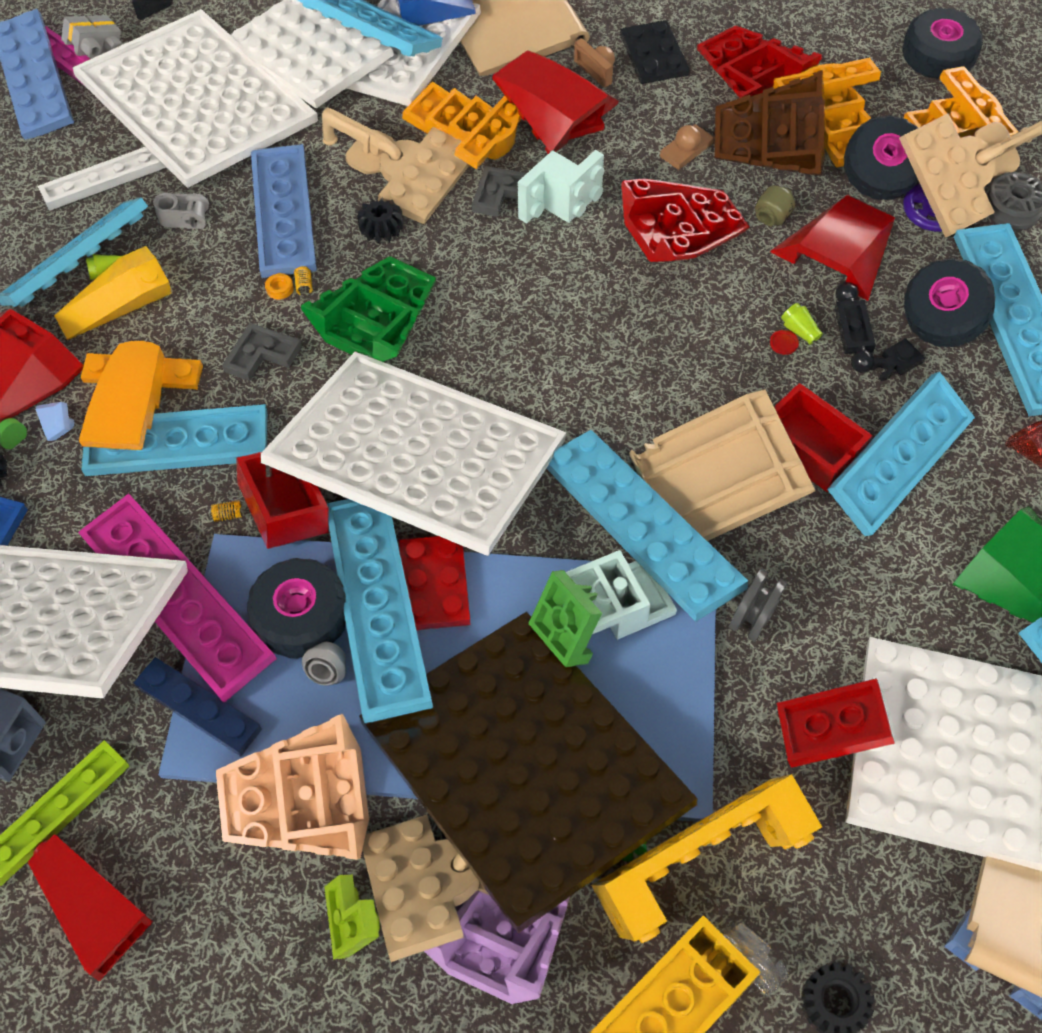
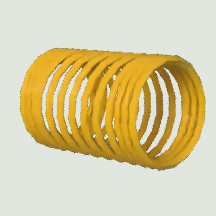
[294,266,313,295]
[211,500,242,522]

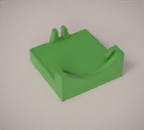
[528,570,602,667]

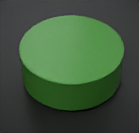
[0,418,27,449]

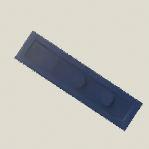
[133,657,262,756]

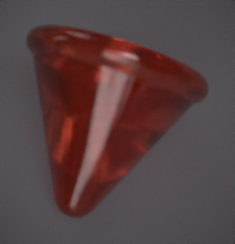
[1005,420,1042,468]

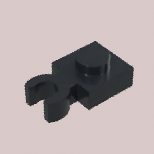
[871,338,925,381]

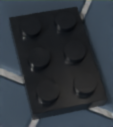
[620,20,690,84]

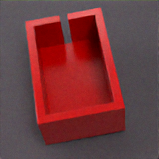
[774,383,873,493]
[236,452,329,549]

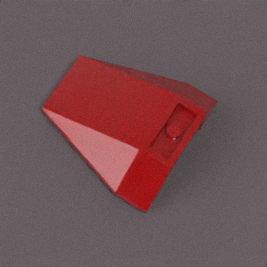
[621,178,750,262]
[0,308,84,423]

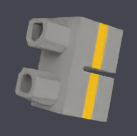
[61,15,123,59]

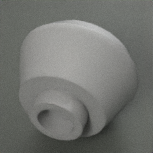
[302,642,346,685]

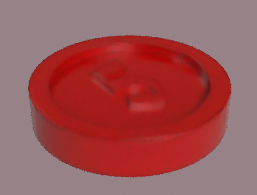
[770,330,799,355]

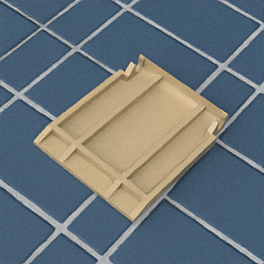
[460,0,590,76]
[629,390,815,541]
[964,856,1042,998]

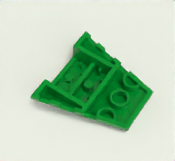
[301,256,436,362]
[953,506,1042,623]

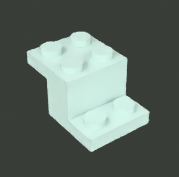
[518,150,604,223]
[566,550,677,640]

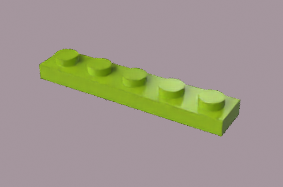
[0,740,130,887]

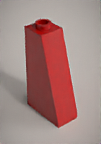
[27,834,153,982]

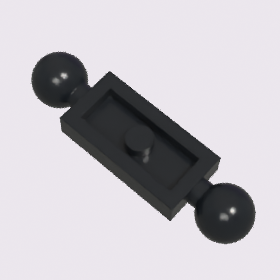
[834,282,876,373]

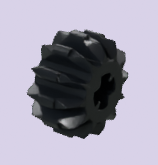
[357,197,404,244]

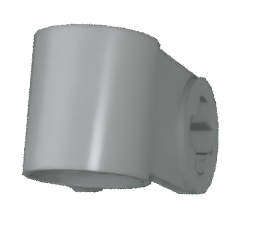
[153,192,209,229]

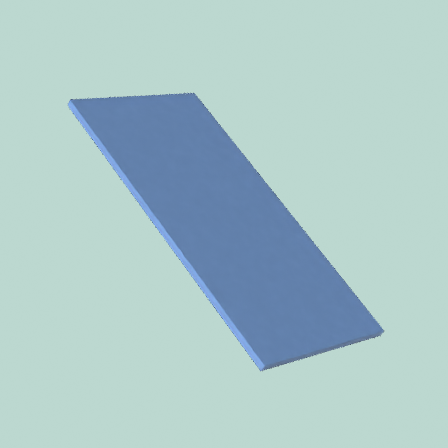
[158,534,716,822]

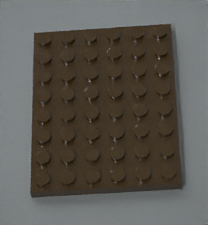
[359,611,697,934]

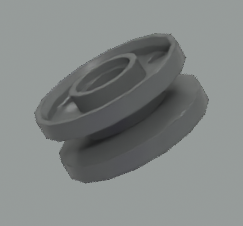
[987,172,1042,230]
[728,568,788,642]

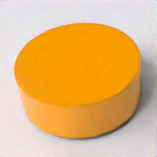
[265,273,294,300]

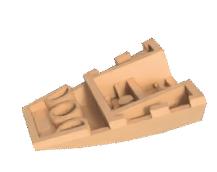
[216,714,369,860]

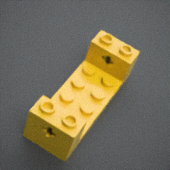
[591,774,822,943]
[590,915,761,1033]

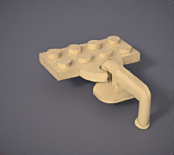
[322,108,470,224]
[899,113,1042,238]
[362,815,489,962]

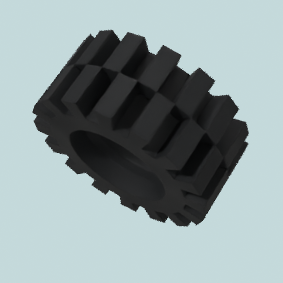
[801,963,875,1033]

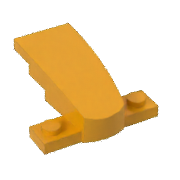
[773,57,881,168]
[904,66,1018,138]
[402,81,522,169]
[79,341,203,450]

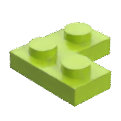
[324,875,380,960]

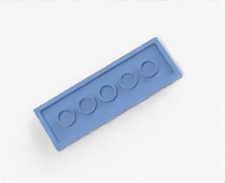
[0,9,74,140]
[251,144,317,278]

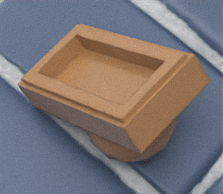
[574,38,615,87]
[660,124,715,170]

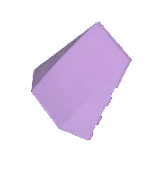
[424,891,570,1004]

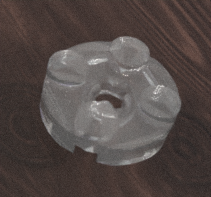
[721,921,788,995]

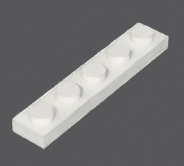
[38,147,167,211]

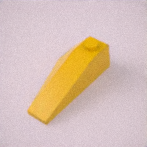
[54,246,172,340]

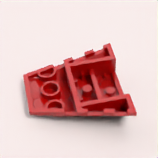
[697,25,822,98]
[492,50,619,154]
[770,195,895,301]

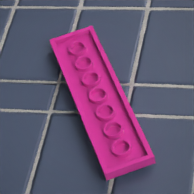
[78,493,277,702]

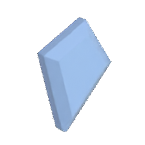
[36,402,74,441]

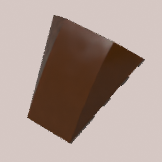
[714,70,826,176]

